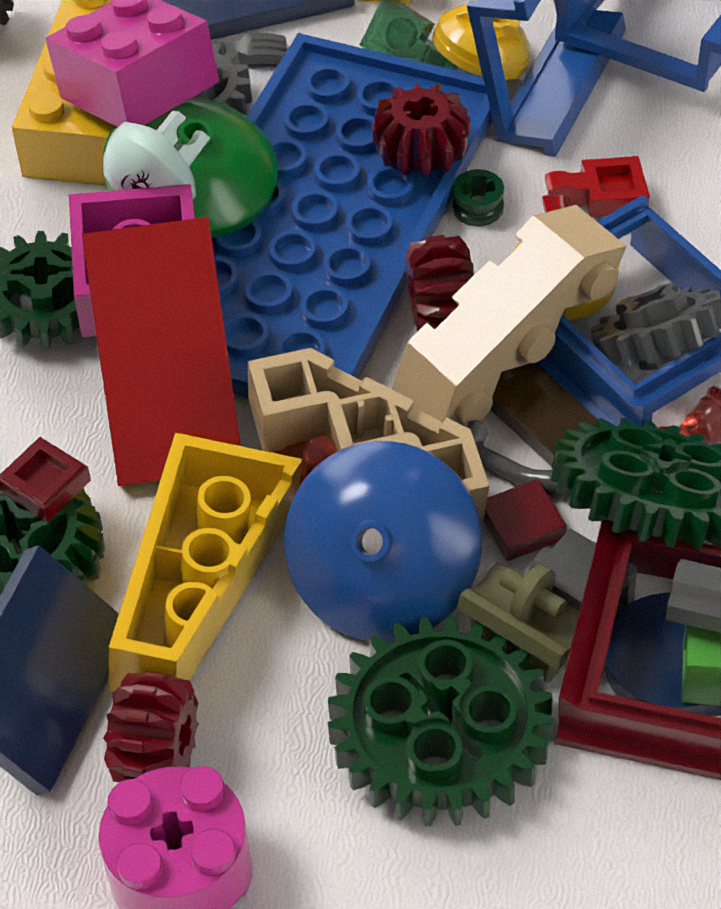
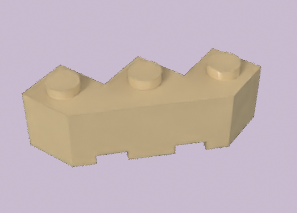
[392,205,627,426]
[248,348,489,523]

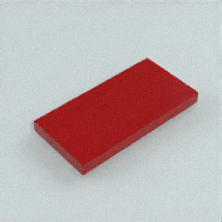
[82,217,241,486]

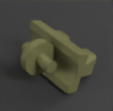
[457,562,580,682]

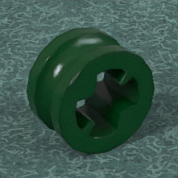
[452,169,504,227]

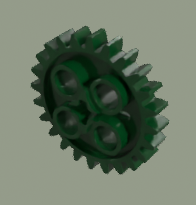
[550,418,721,550]
[328,616,554,826]

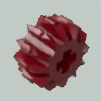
[372,82,471,179]
[405,235,474,331]
[103,671,199,783]

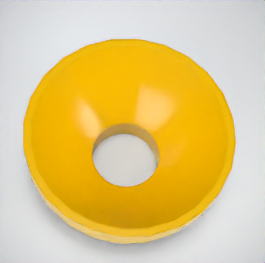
[432,0,531,80]

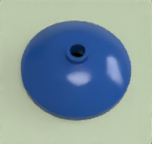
[284,441,483,642]

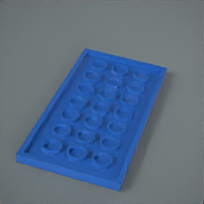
[212,33,492,398]

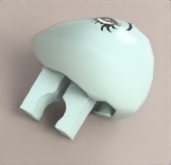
[103,111,210,199]

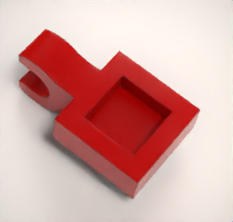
[542,156,650,217]

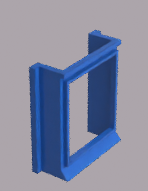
[467,0,626,157]
[555,0,721,92]
[536,195,721,427]

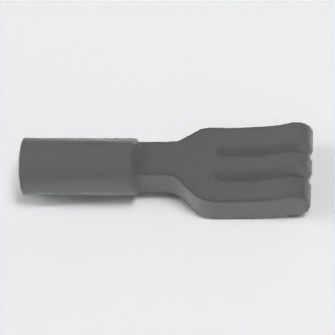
[211,33,288,65]

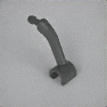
[466,420,558,495]

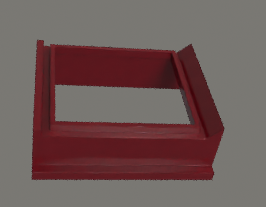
[556,519,721,780]

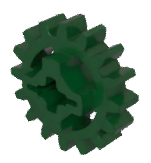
[0,231,80,350]

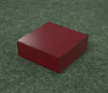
[0,437,91,523]
[483,479,567,561]

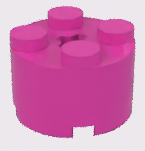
[99,766,252,909]

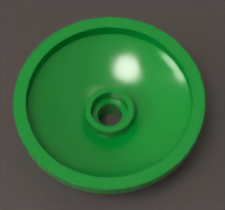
[103,97,278,238]

